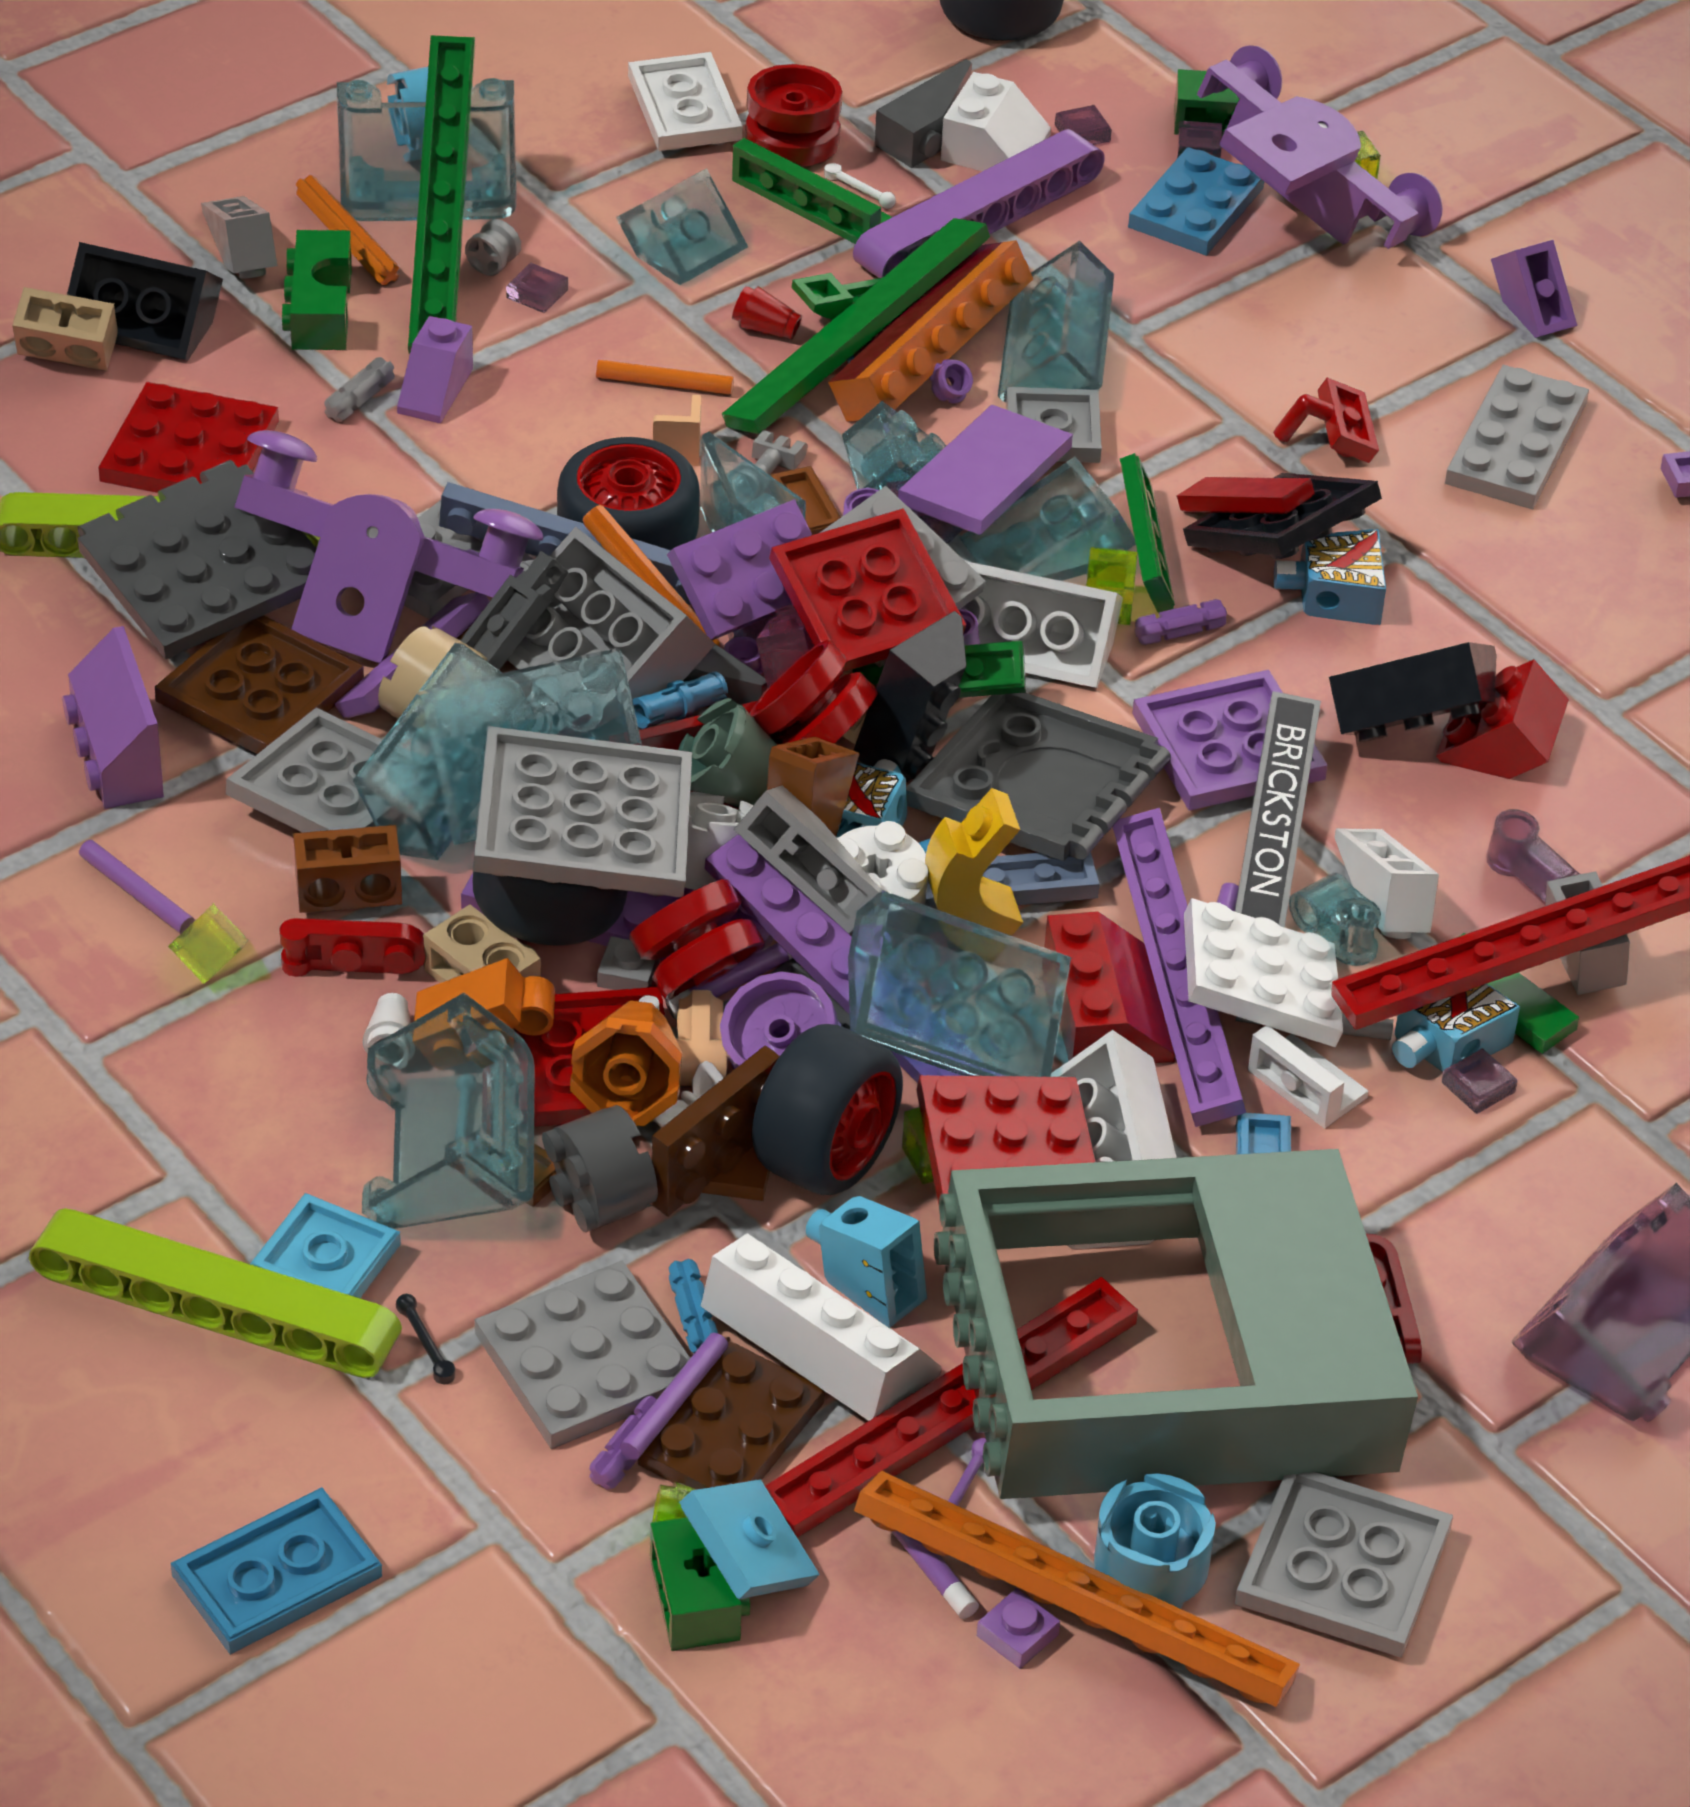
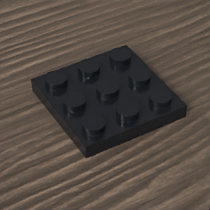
[1183,473,1382,559]

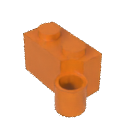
[412,958,555,1070]

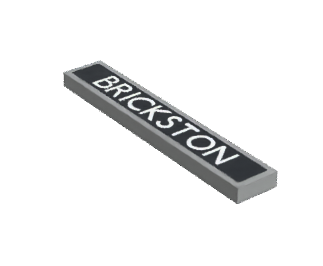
[1234,691,1321,928]

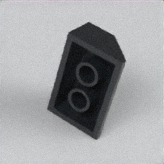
[67,242,223,361]
[853,611,966,782]
[1329,642,1497,742]

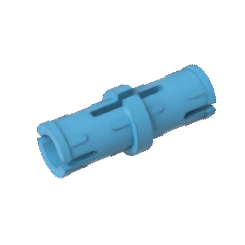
[630,671,728,729]

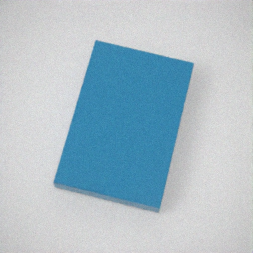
[171,1487,382,1655]

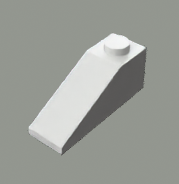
[1334,828,1439,939]

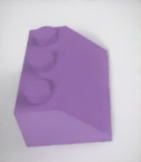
[62,626,164,809]

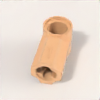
[676,990,727,1087]

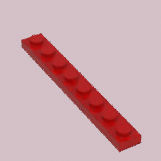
[1331,855,1690,1030]
[765,1276,1138,1538]

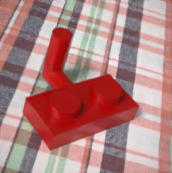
[1273,377,1379,463]

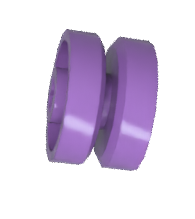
[720,971,841,1070]

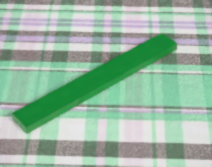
[408,35,475,354]
[722,218,990,434]

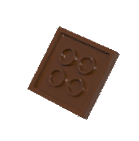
[154,615,364,754]

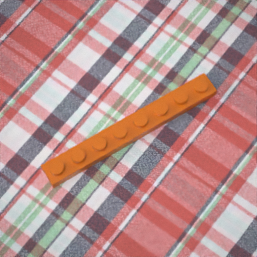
[854,1471,1300,1707]

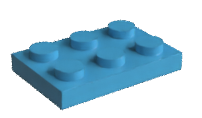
[1128,147,1264,256]

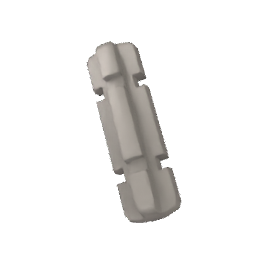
[324,357,395,422]

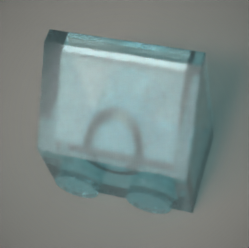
[616,168,748,285]

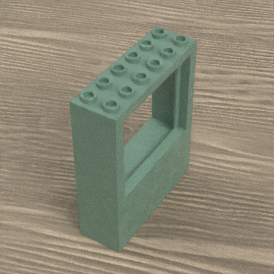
[934,1149,1418,1499]

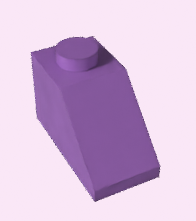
[1491,240,1578,338]
[397,316,473,424]

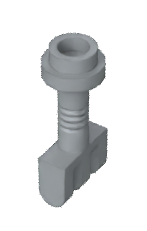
[731,430,808,502]

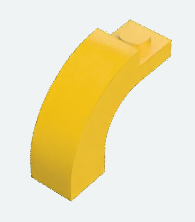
[925,788,1023,956]

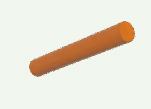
[596,360,734,395]

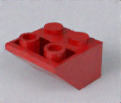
[1436,659,1569,779]

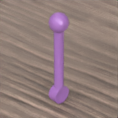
[948,1438,986,1506]

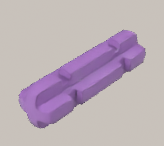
[1134,599,1227,645]
[589,1396,657,1490]

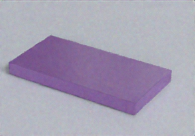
[898,404,1073,535]

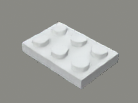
[628,52,743,151]

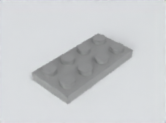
[1445,365,1589,510]

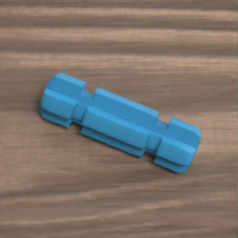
[668,1258,718,1353]

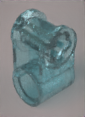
[1289,873,1381,966]

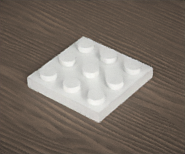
[1184,898,1343,1047]

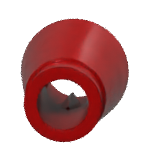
[732,286,803,340]

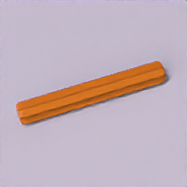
[296,175,399,285]
[583,505,721,647]

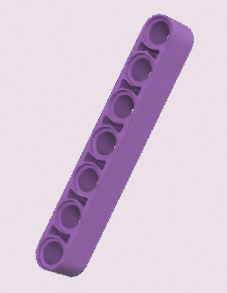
[853,129,1105,278]

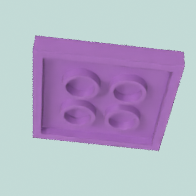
[1132,670,1328,811]

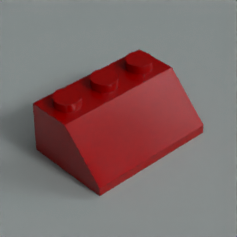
[1043,911,1175,1064]

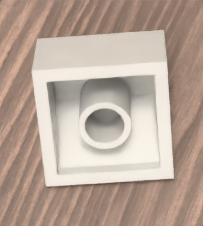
[941,72,1051,171]

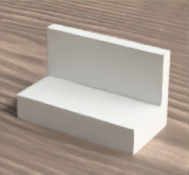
[1248,1026,1369,1129]

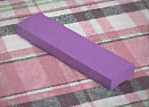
[335,592,490,718]

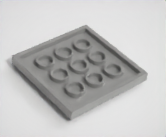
[472,726,692,897]

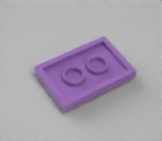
[667,499,812,640]

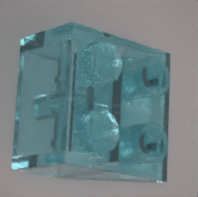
[842,401,946,515]

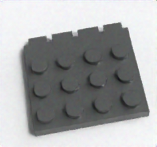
[78,460,317,660]
[906,693,1171,861]

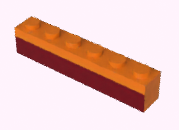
[828,240,1034,422]

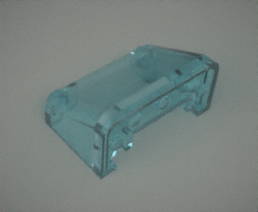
[337,78,517,221]
[362,993,535,1229]

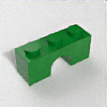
[282,230,352,350]

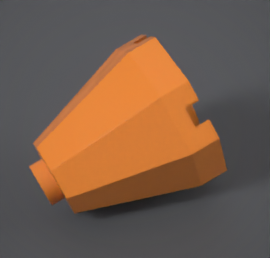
[570,1001,682,1126]

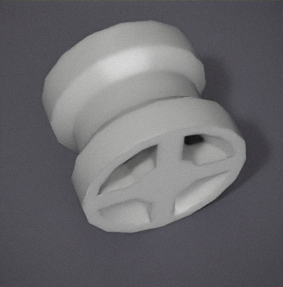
[465,219,521,276]

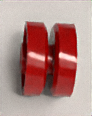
[745,64,843,167]
[750,639,877,744]
[629,879,765,1000]

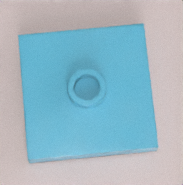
[250,1193,401,1298]
[679,1479,820,1599]

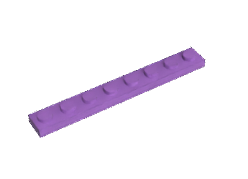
[1113,807,1247,1127]
[704,834,991,1083]

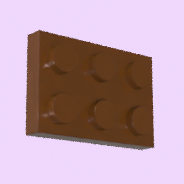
[652,1045,780,1217]
[638,1341,825,1492]

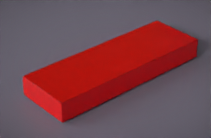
[1177,477,1315,514]

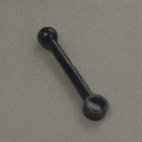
[395,1293,455,1385]

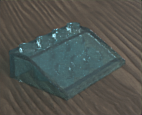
[418,648,642,845]
[848,890,1071,1077]

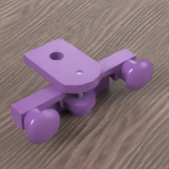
[1197,45,1443,249]
[234,430,543,663]

